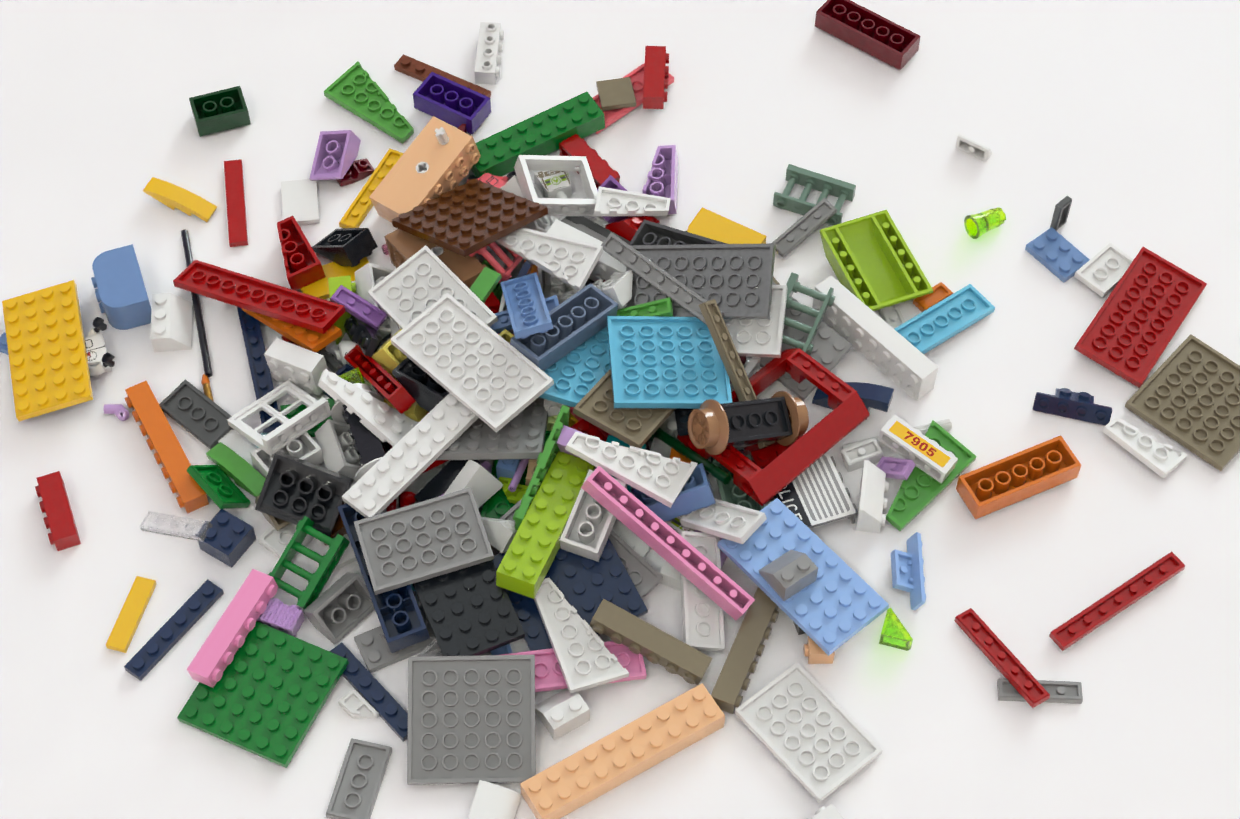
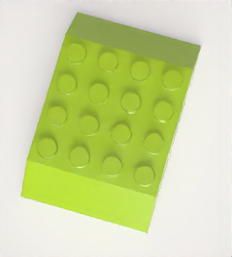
[820,209,933,311]

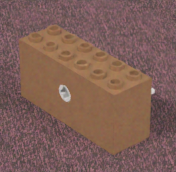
[384,229,488,289]

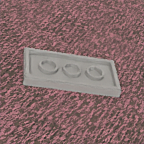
[326,738,392,819]

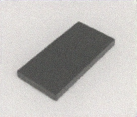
[159,379,234,450]

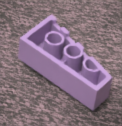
[642,145,678,214]

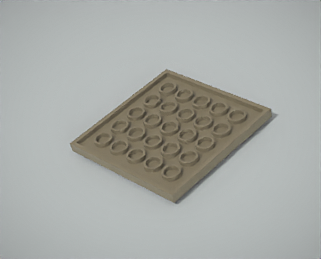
[1125,334,1240,472]

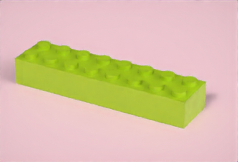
[496,451,595,599]

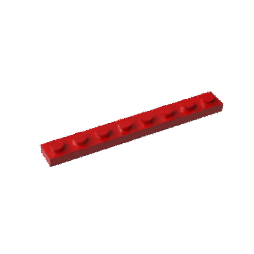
[1049,551,1186,651]

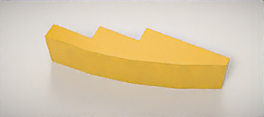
[143,177,217,222]

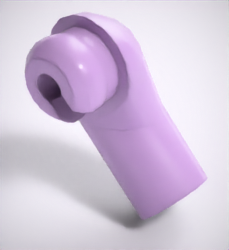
[104,404,129,421]

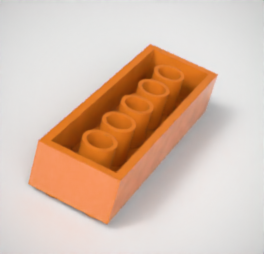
[956,435,1081,519]

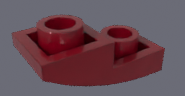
[336,158,374,186]

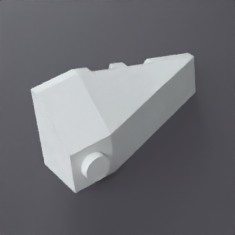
[558,270,633,309]

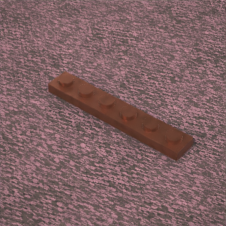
[394,54,491,98]

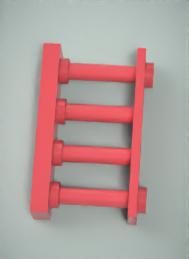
[469,242,523,284]

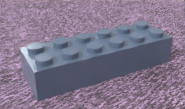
[510,283,619,371]

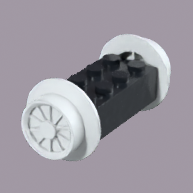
[331,383,390,483]

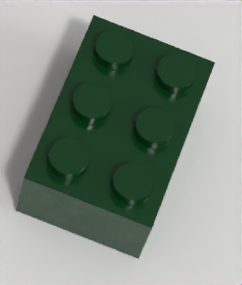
[189,86,251,137]

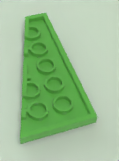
[324,61,414,144]

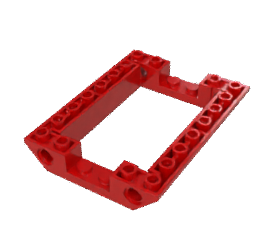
[677,348,870,506]

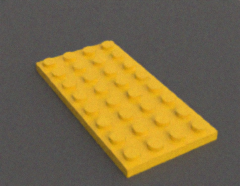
[2,280,93,421]

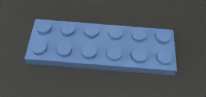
[500,272,554,339]

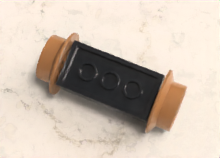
[688,391,809,455]

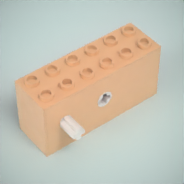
[369,116,481,223]

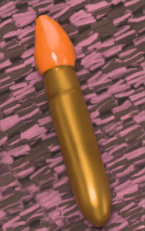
[201,374,214,402]

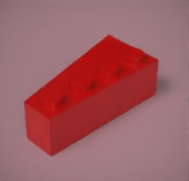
[277,216,326,291]

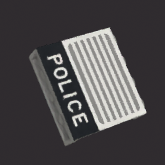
[762,451,858,528]

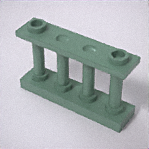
[773,164,856,225]
[782,272,836,355]

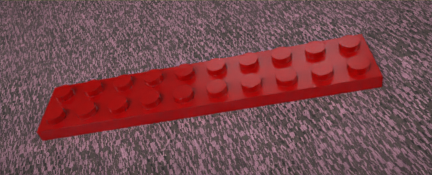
[173,260,346,334]

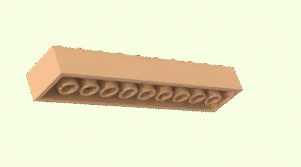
[520,683,725,819]

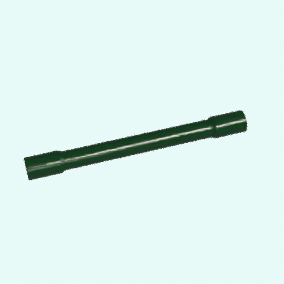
[655,427,732,485]

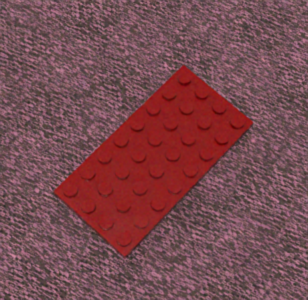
[1074,247,1207,388]

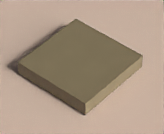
[596,77,636,111]

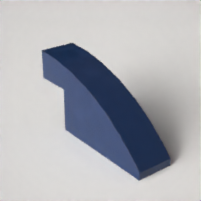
[812,382,894,420]

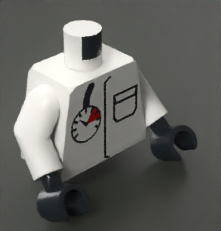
[84,317,115,377]

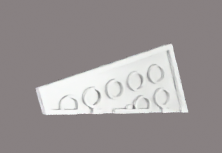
[496,227,603,291]

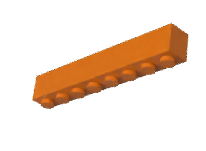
[124,381,209,514]

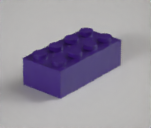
[413,72,491,135]

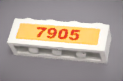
[878,415,958,484]

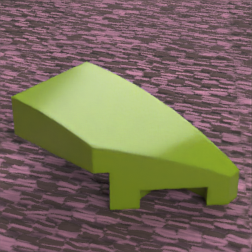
[499,477,528,504]

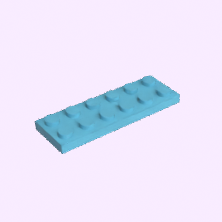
[895,284,995,354]

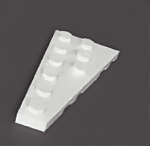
[318,369,419,447]
[565,432,698,508]
[534,578,630,694]

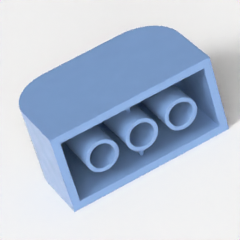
[91,244,151,330]

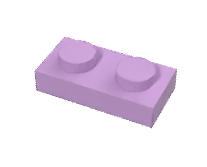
[877,456,916,480]

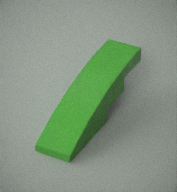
[206,442,266,497]

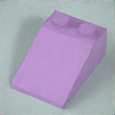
[310,130,361,180]

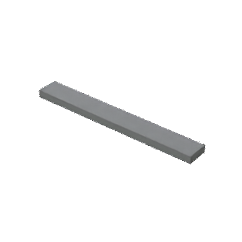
[601,232,724,325]

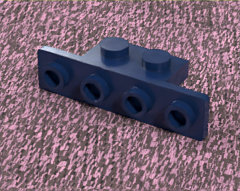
[1032,388,1112,426]

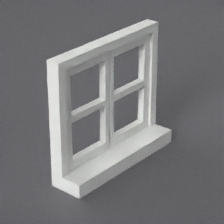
[227,380,331,456]

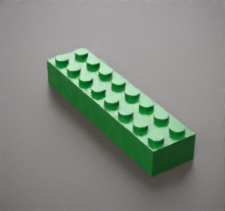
[471,91,605,178]

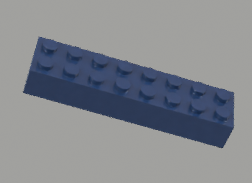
[338,503,430,653]

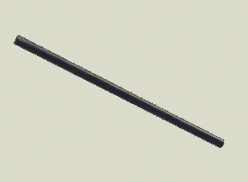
[181,229,213,377]

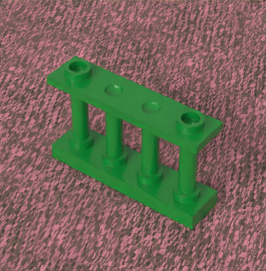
[268,516,350,609]

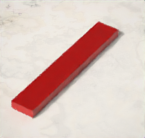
[224,159,248,247]
[954,608,1050,708]

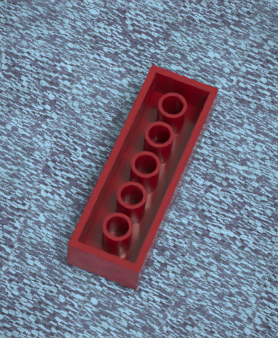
[815,0,921,70]

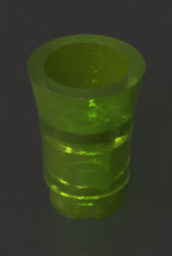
[964,207,1006,239]

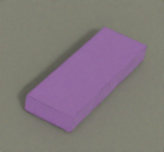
[330,285,388,330]

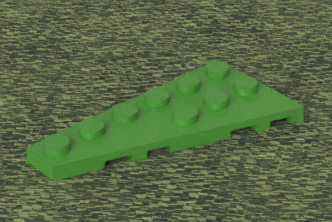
[513,405,570,530]
[886,420,977,531]

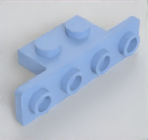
[891,532,926,610]

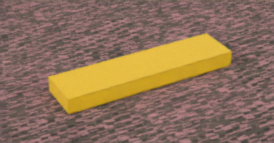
[106,576,157,653]

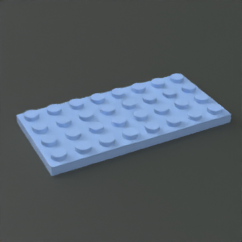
[717,498,889,656]

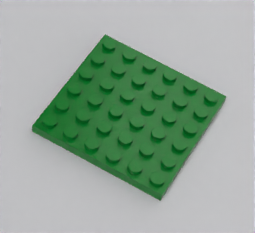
[177,621,349,768]

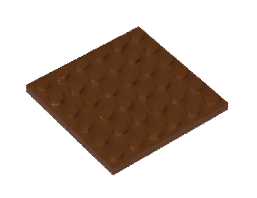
[392,179,548,257]

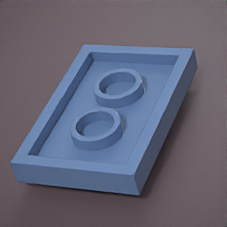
[1025,227,1090,283]

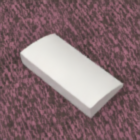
[468,780,521,819]

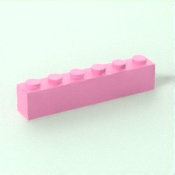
[187,569,278,688]

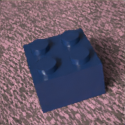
[197,509,256,568]

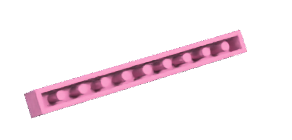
[581,466,755,620]

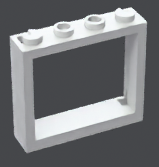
[514,155,598,217]

